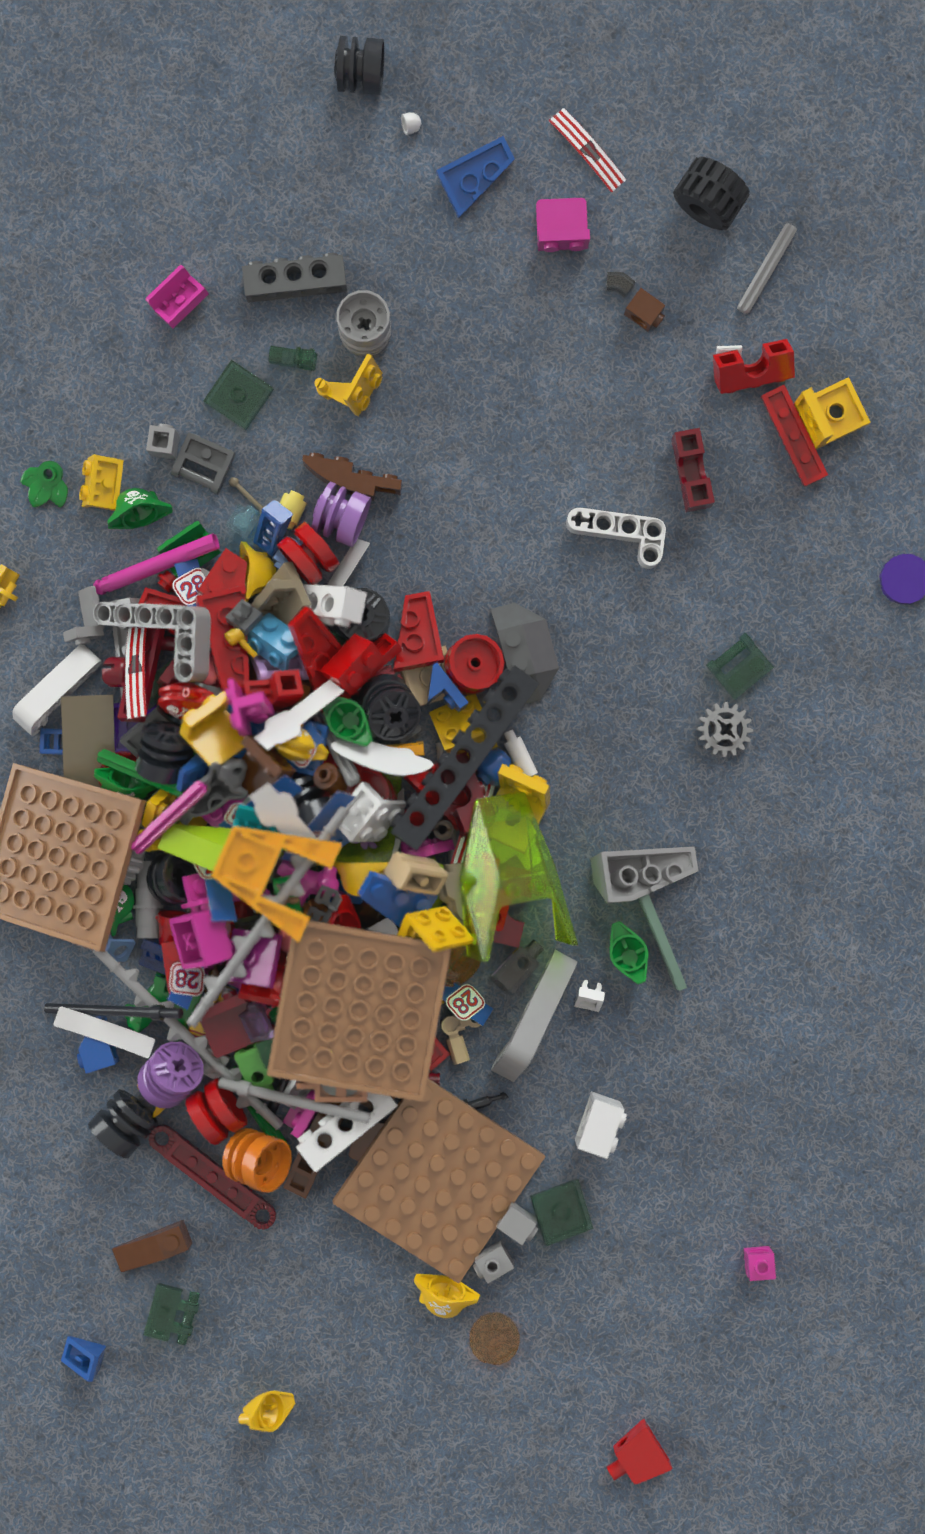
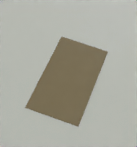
[61,695,115,788]

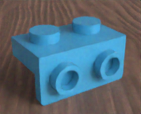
[247,613,299,671]

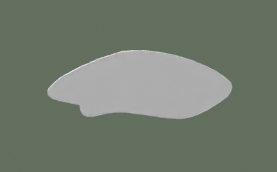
[331,738,433,775]

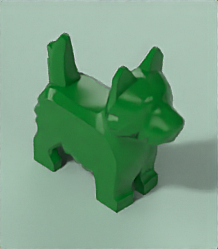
[125,971,203,1042]

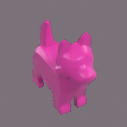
[261,860,344,906]

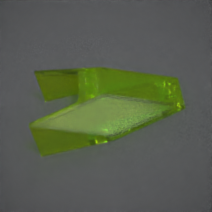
[459,792,578,962]

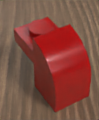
[241,670,304,710]

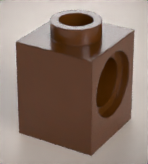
[624,288,665,332]

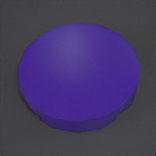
[880,554,925,604]

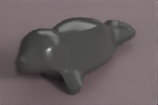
[178,758,248,825]

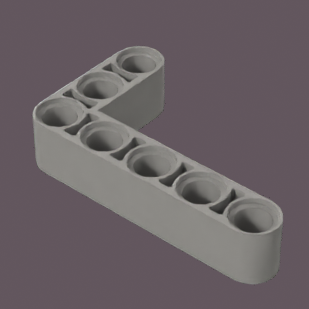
[93,602,211,682]
[491,949,578,1082]

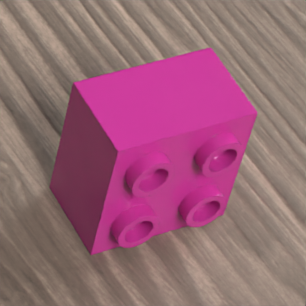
[169,908,233,969]

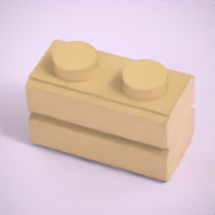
[384,852,448,895]

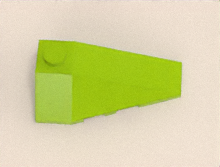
[157,824,231,871]

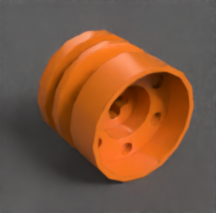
[222,1128,292,1193]

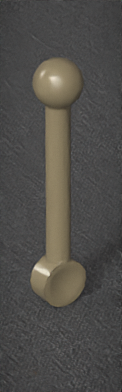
[229,477,264,515]

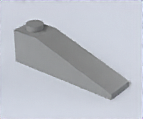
[590,847,698,903]

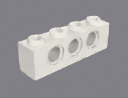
[303,584,367,627]
[296,1092,398,1172]

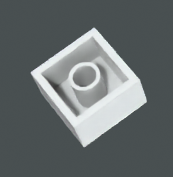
[575,1091,627,1159]

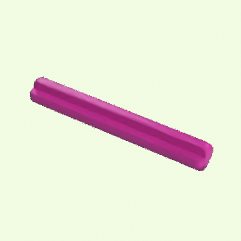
[131,781,207,854]

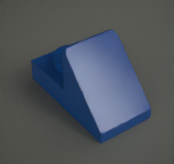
[427,663,469,713]

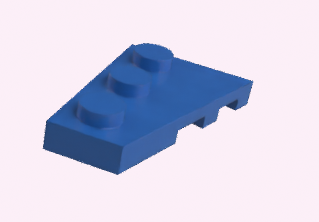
[436,136,515,218]
[358,871,438,927]

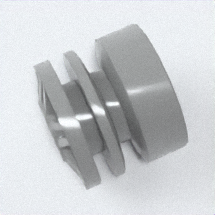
[337,290,391,356]

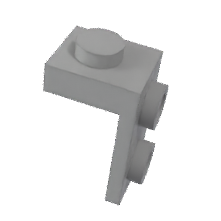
[63,586,104,646]

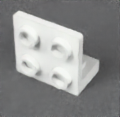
[338,782,406,842]

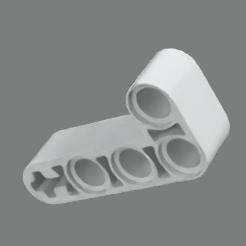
[566,508,666,569]
[12,645,102,736]

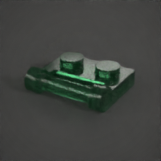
[706,633,774,700]

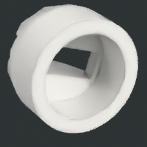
[401,113,421,135]

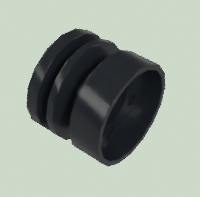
[334,36,385,95]
[338,588,390,643]
[358,674,421,741]
[135,721,194,785]
[293,775,331,826]
[146,852,198,905]
[88,1089,158,1159]

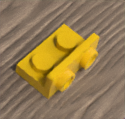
[79,454,124,511]

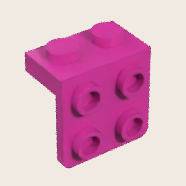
[536,198,590,252]

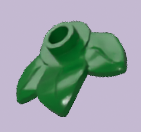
[20,461,68,507]

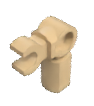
[441,1015,480,1065]

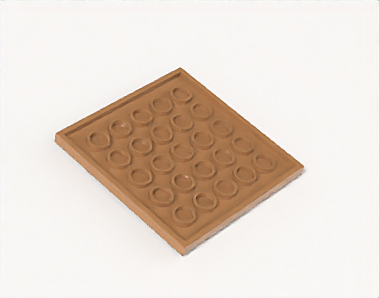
[0,763,146,952]
[267,921,451,1101]
[332,1078,545,1283]

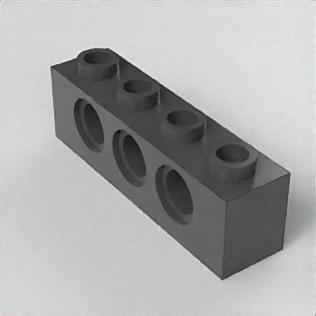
[242,252,347,303]

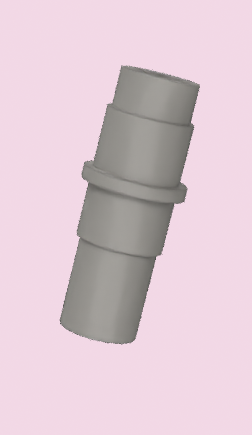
[133,861,164,938]

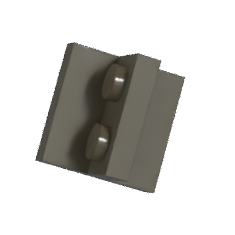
[251,562,312,625]

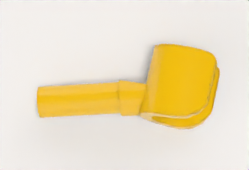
[224,629,258,658]

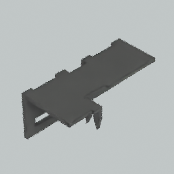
[306,885,342,924]

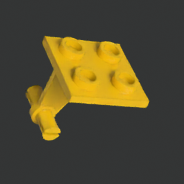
[315,354,383,417]

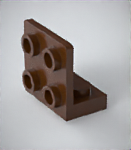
[241,735,296,796]

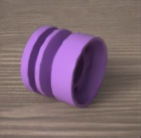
[311,482,371,547]
[137,1042,204,1108]

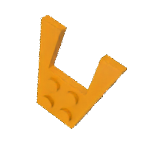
[211,826,342,942]

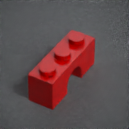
[713,339,795,394]

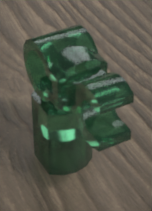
[268,346,318,371]

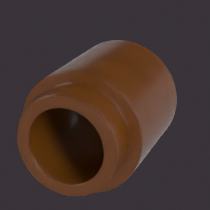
[314,763,348,795]

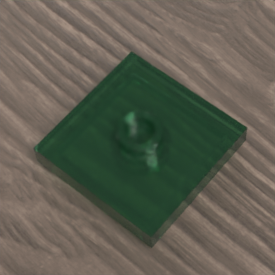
[203,360,274,431]
[530,1179,594,1246]

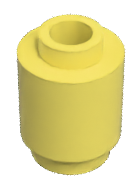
[280,490,307,530]

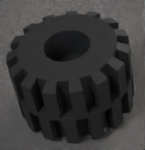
[673,157,750,231]

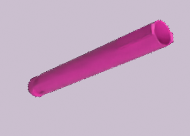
[93,533,220,595]

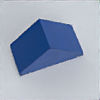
[61,1336,106,1382]

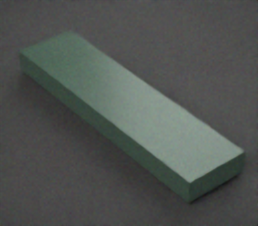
[638,894,687,991]

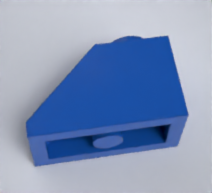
[77,1015,120,1073]

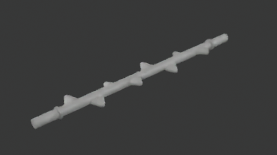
[187,806,350,1027]
[92,950,283,1130]

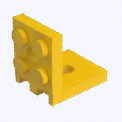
[794,377,871,449]
[481,764,550,855]

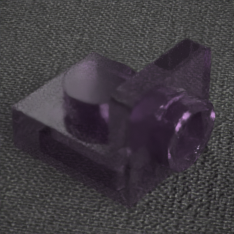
[238,1001,275,1042]

